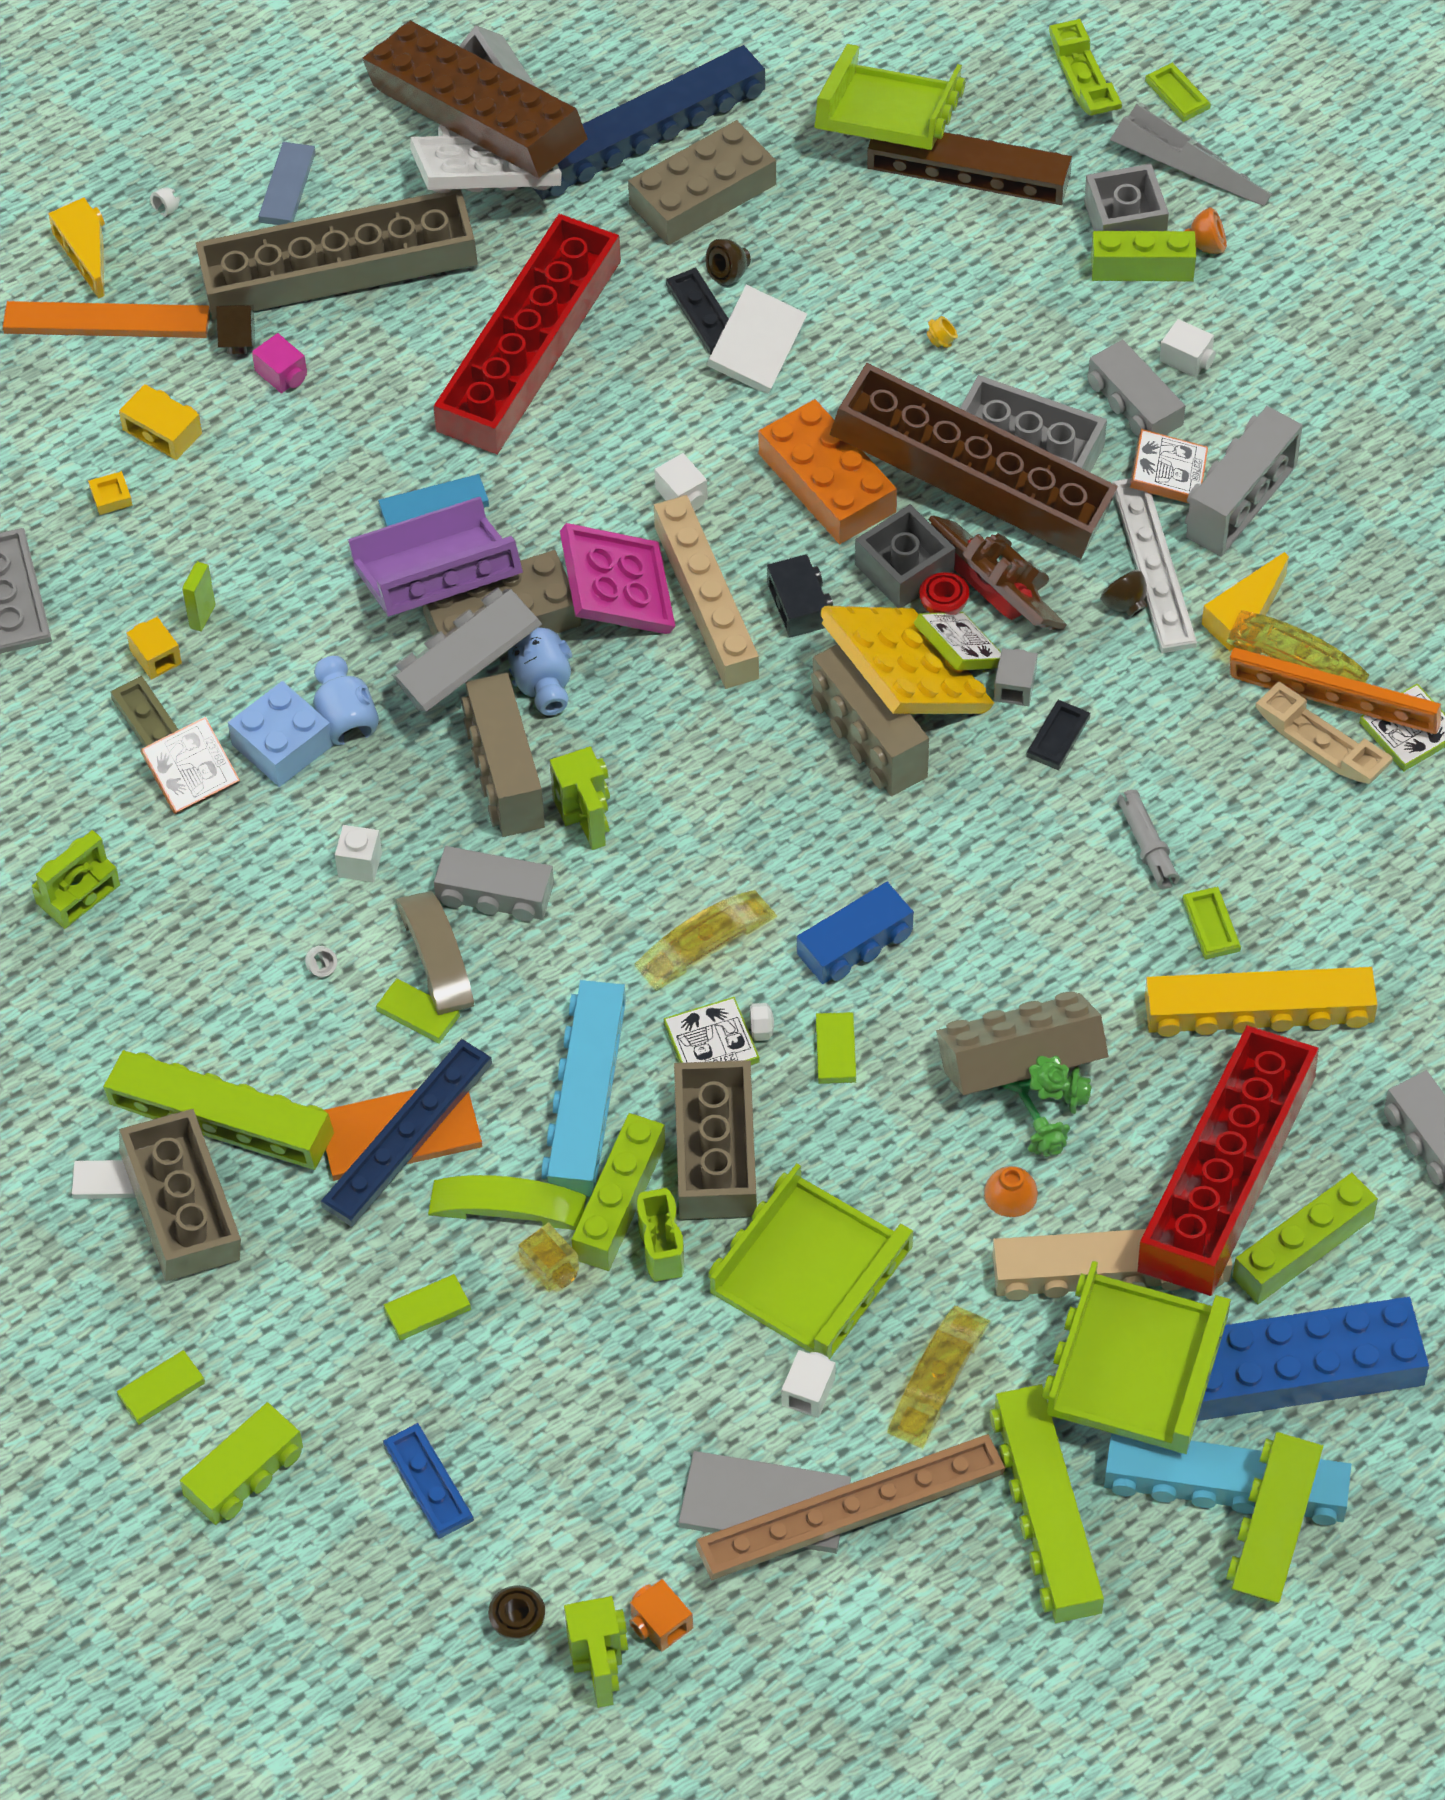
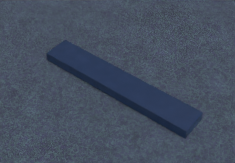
[321,1038,492,1227]

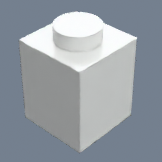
[1159,319,1216,378]
[654,453,708,511]
[335,825,382,883]
[781,1350,836,1418]

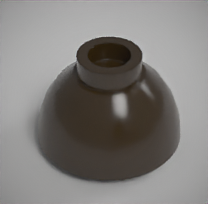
[705,239,751,286]
[1100,570,1147,618]
[488,1585,545,1641]

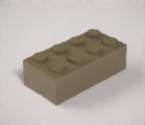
[628,120,776,245]
[423,550,581,635]
[810,644,929,797]
[461,673,545,837]
[936,992,1109,1095]
[674,1060,757,1219]
[119,1109,241,1282]

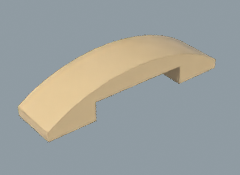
[1256,681,1393,784]

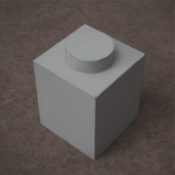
[994,648,1038,707]

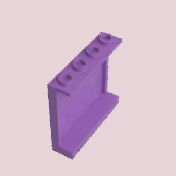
[348,497,523,617]

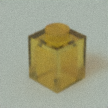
[518,1222,579,1292]

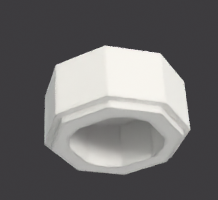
[750,1003,774,1041]

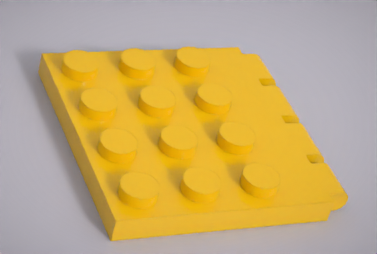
[821,606,995,714]

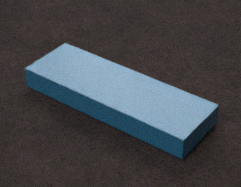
[378,474,489,527]

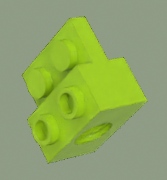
[549,746,610,850]
[31,830,120,929]
[564,1596,628,1708]

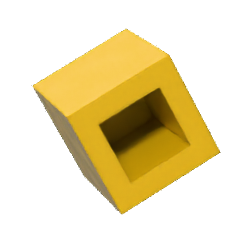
[126,616,182,680]

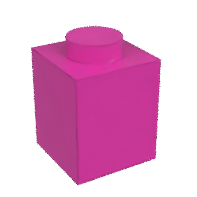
[252,333,307,394]

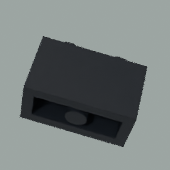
[767,554,833,638]

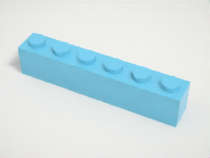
[541,980,626,1197]
[1104,1433,1352,1526]

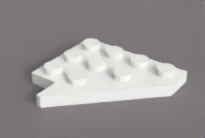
[410,125,562,193]

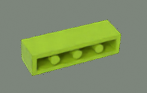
[571,1113,666,1271]
[1232,1172,1378,1304]
[1226,1432,1324,1604]

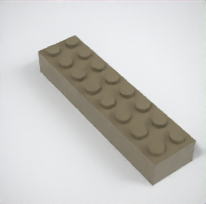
[195,189,478,320]

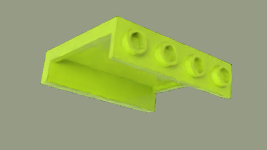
[814,44,966,150]
[708,1163,913,1359]
[1042,1261,1231,1454]

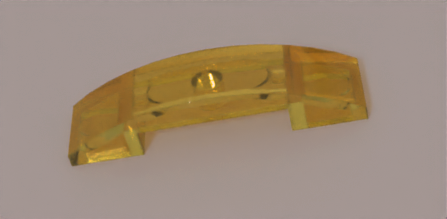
[1226,610,1369,683]
[634,890,777,991]
[887,1305,990,1449]

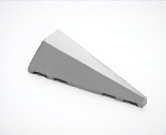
[1110,103,1272,205]

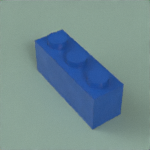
[797,881,914,984]

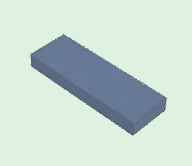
[258,142,316,225]

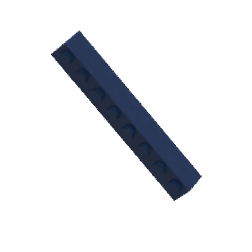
[533,45,765,200]

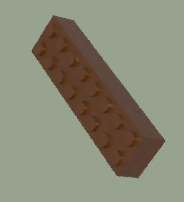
[362,20,588,178]
[830,363,1118,559]

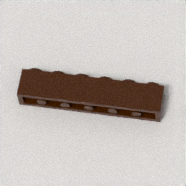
[867,132,1072,205]

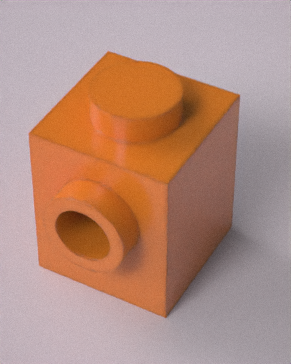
[629,1579,693,1652]

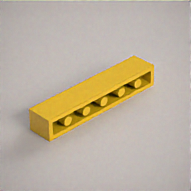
[1145,967,1378,1037]

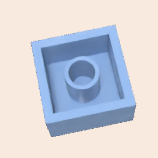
[228,681,333,787]

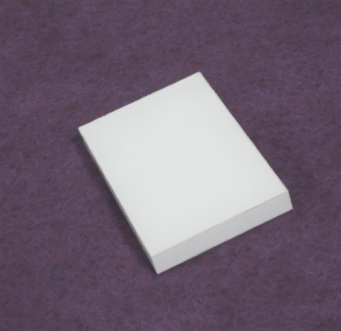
[707,284,807,394]

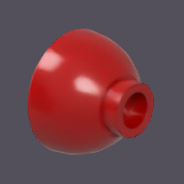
[919,572,969,615]

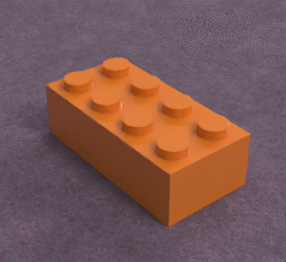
[758,399,897,545]

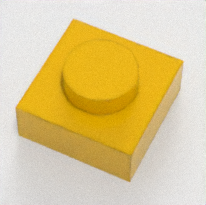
[88,471,133,515]

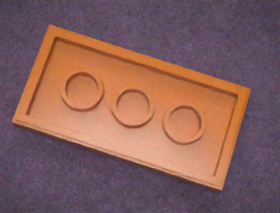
[324,1089,483,1181]

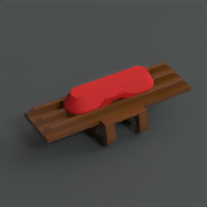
[928,516,1067,630]

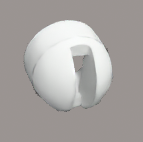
[150,187,180,217]
[305,946,337,977]

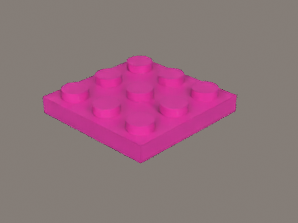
[560,523,676,634]

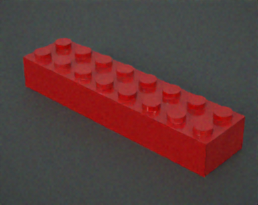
[433,213,621,455]
[1137,1025,1319,1296]

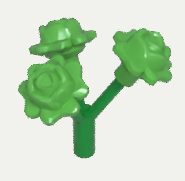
[1001,1056,1091,1157]

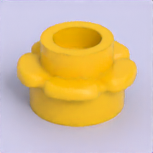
[927,316,958,348]

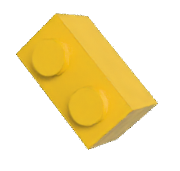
[119,384,202,461]

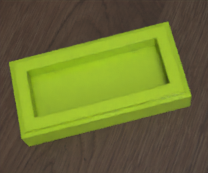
[1145,62,1211,122]
[182,561,216,632]
[1182,886,1241,960]
[376,978,460,1044]
[816,1012,856,1084]
[383,1274,471,1341]
[117,1350,205,1425]

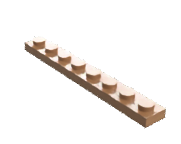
[695,1434,1005,1581]

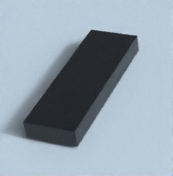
[666,267,729,355]

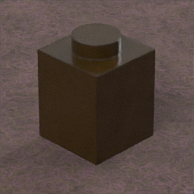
[216,305,255,354]

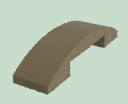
[396,891,474,1015]

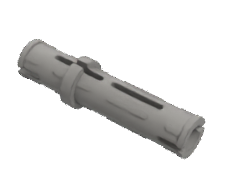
[1117,790,1180,889]

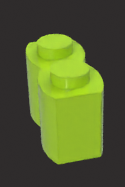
[637,1188,685,1282]

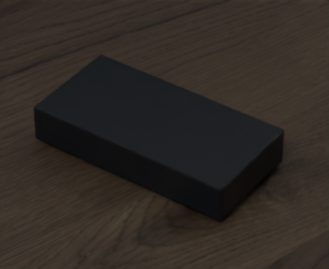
[1026,699,1091,771]

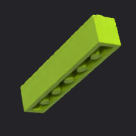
[103,1050,334,1170]
[989,1384,1104,1624]

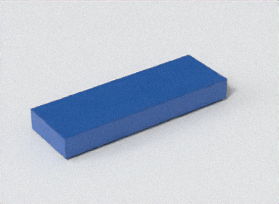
[383,1423,474,1539]

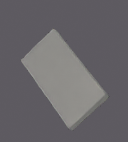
[0,528,52,654]
[679,1451,851,1554]

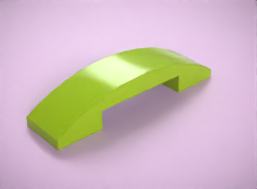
[1049,19,1122,116]
[428,1175,586,1230]

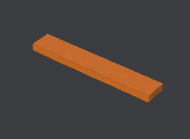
[3,301,210,338]
[1230,647,1441,734]

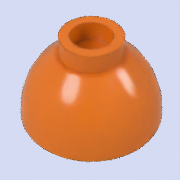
[1185,207,1227,254]
[984,1166,1038,1217]

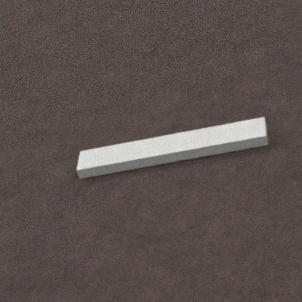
[1112,478,1197,653]

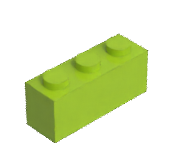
[1091,231,1196,282]
[179,1402,303,1525]

